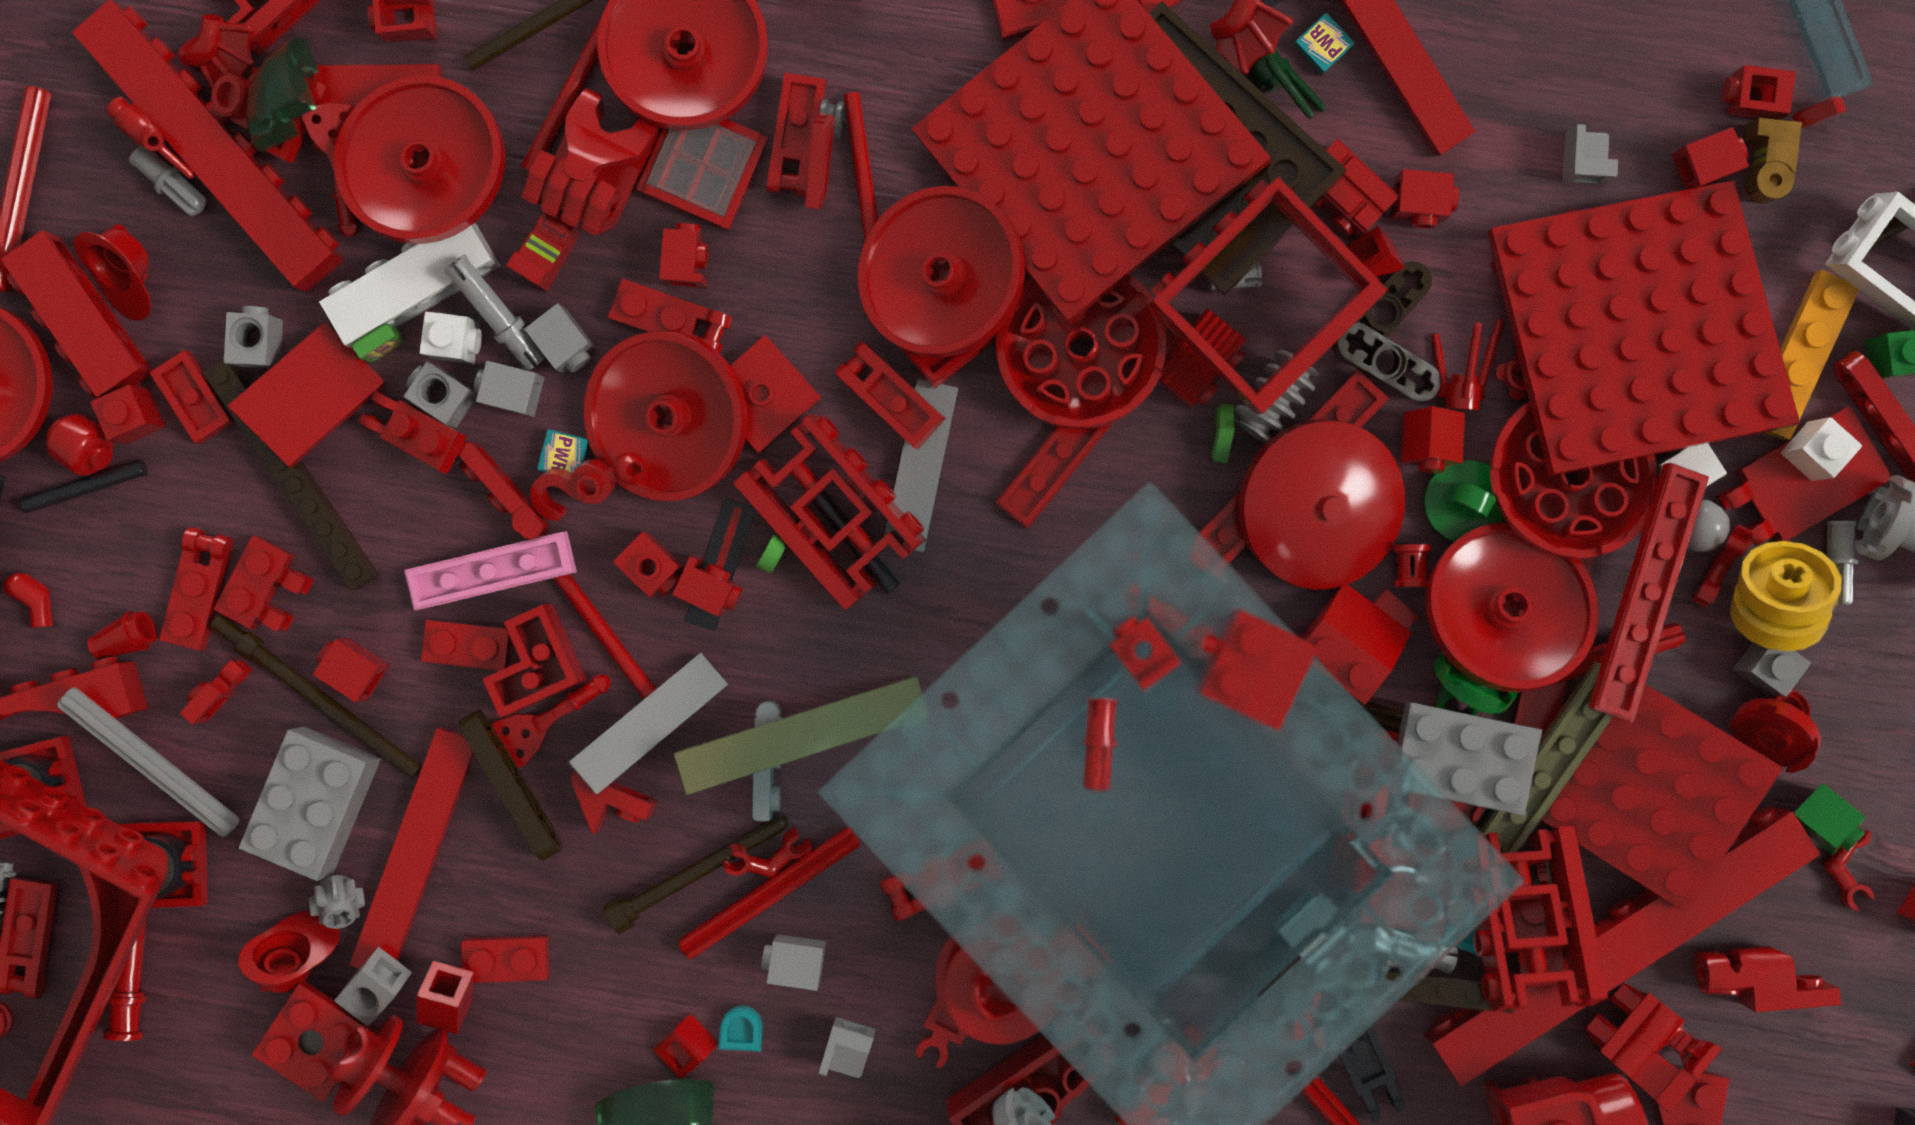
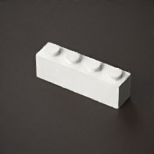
[319,223,501,349]

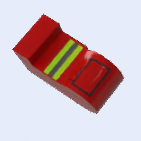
[506,212,582,292]

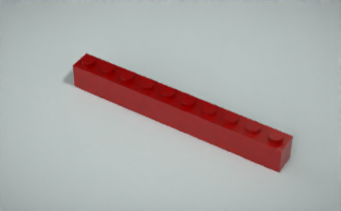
[1424,806,1821,1087]

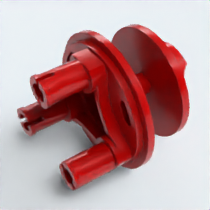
[935,913,1064,1044]
[326,1015,487,1125]

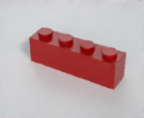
[1,230,153,398]

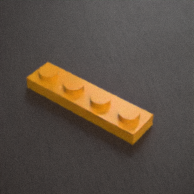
[1765,269,1859,441]

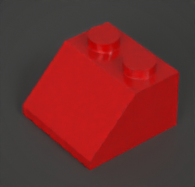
[1299,584,1412,705]
[1195,609,1318,731]

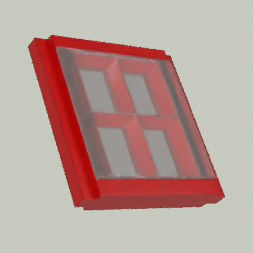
[636,119,769,231]

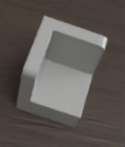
[1562,124,1618,185]
[818,1017,876,1078]

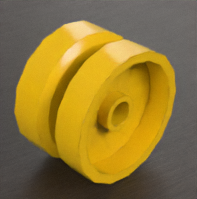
[1730,541,1842,652]

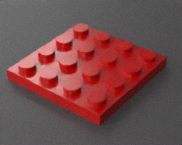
[1541,684,1783,913]

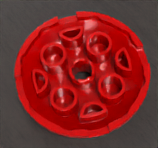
[996,276,1167,429]
[1490,401,1659,559]

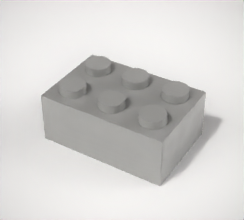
[1390,701,1542,816]
[239,726,381,881]

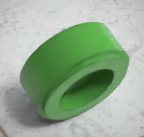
[756,531,787,574]

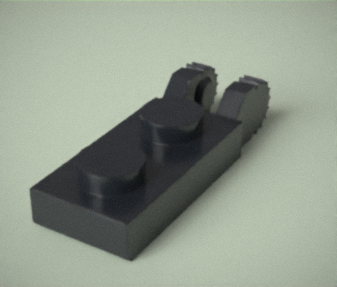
[1320,997,1406,1122]

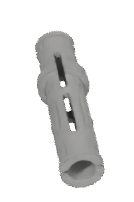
[443,254,546,371]

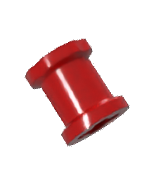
[1393,544,1432,587]

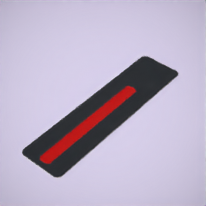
[685,499,755,630]

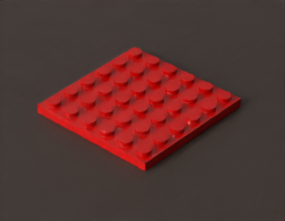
[911,0,1271,324]
[1487,180,1800,477]

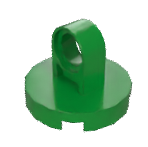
[1421,460,1505,542]
[1434,651,1518,716]

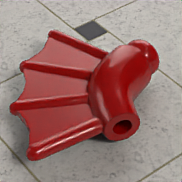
[1210,0,1293,75]
[178,14,254,92]
[106,97,194,179]

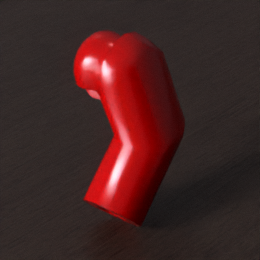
[3,573,53,628]

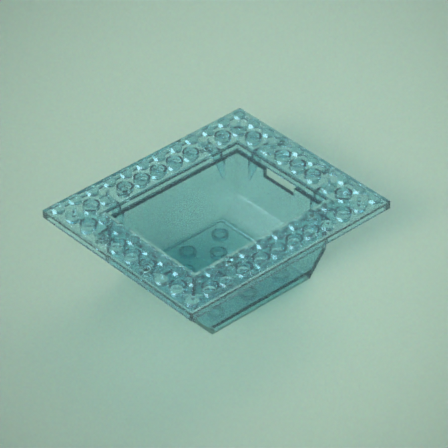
[818,481,1525,1125]

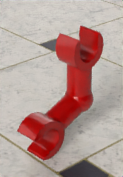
[1692,525,1754,608]
[722,827,812,879]
[1824,830,1874,912]

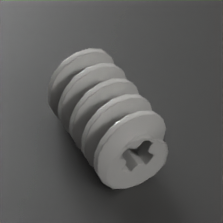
[1234,350,1319,444]

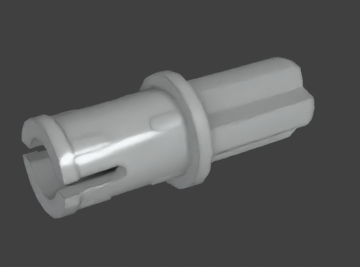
[129,146,207,216]
[1826,521,1858,605]

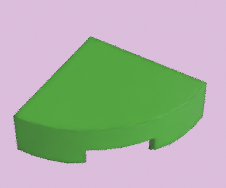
[1211,403,1235,463]

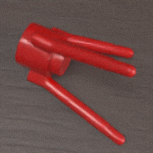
[1432,318,1504,411]

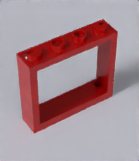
[1148,177,1388,415]

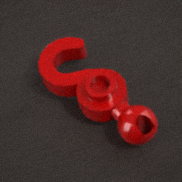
[530,452,646,521]

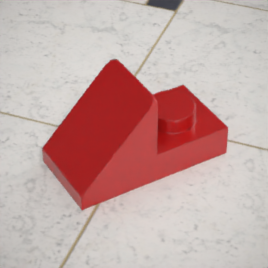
[571,771,659,835]

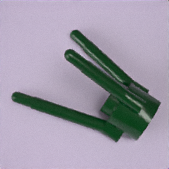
[1249,48,1326,119]

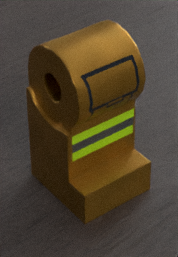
[1743,118,1802,204]

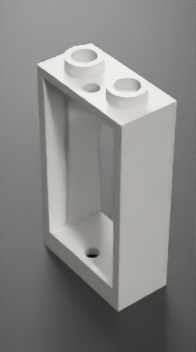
[1825,192,1915,330]

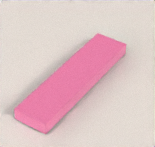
[404,531,577,611]

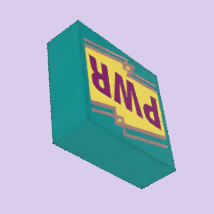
[1294,13,1355,75]
[537,429,590,473]

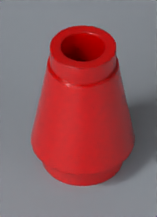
[88,611,157,660]

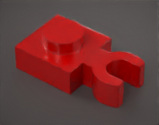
[180,659,253,725]
[916,998,966,1069]

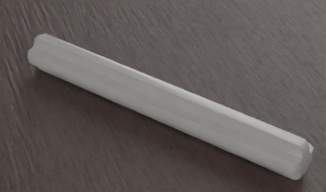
[57,687,240,837]

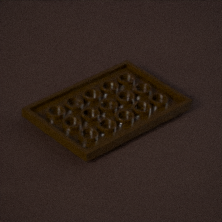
[1149,1,1347,296]

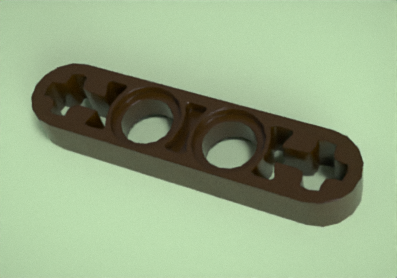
[459,709,563,861]

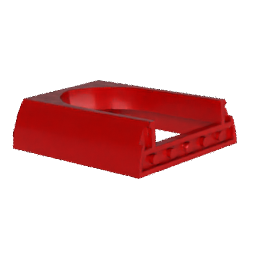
[0,760,168,1125]

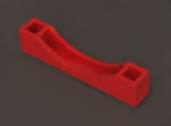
[0,656,149,721]

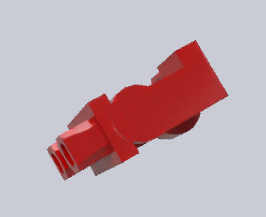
[1584,983,1722,1113]

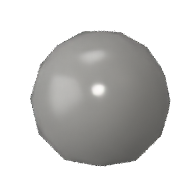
[1688,499,1730,552]

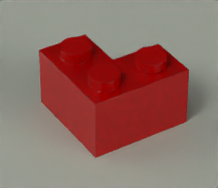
[482,604,587,718]

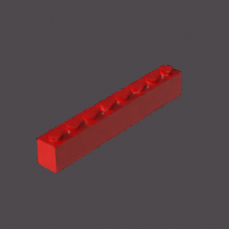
[72,0,345,293]

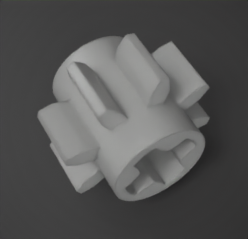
[309,875,365,929]

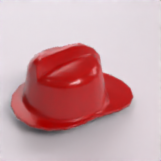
[74,224,152,321]
[238,910,340,993]

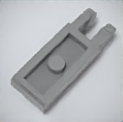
[752,700,783,821]

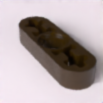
[1338,261,1432,365]
[1331,322,1441,402]

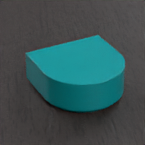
[719,1005,763,1052]

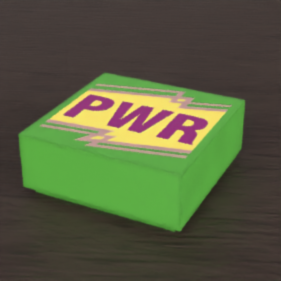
[352,323,407,363]

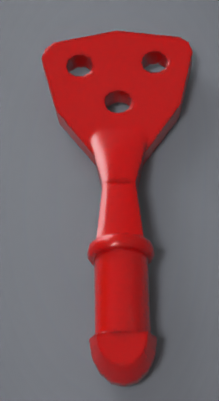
[301,103,358,238]
[492,674,611,768]

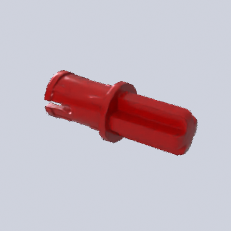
[1081,698,1118,791]

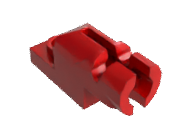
[1694,946,1842,1012]

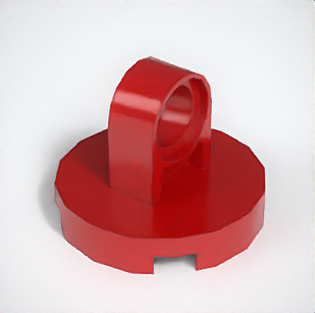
[1729,689,1821,773]

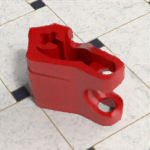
[521,88,660,236]

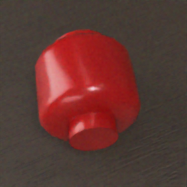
[46,414,114,476]

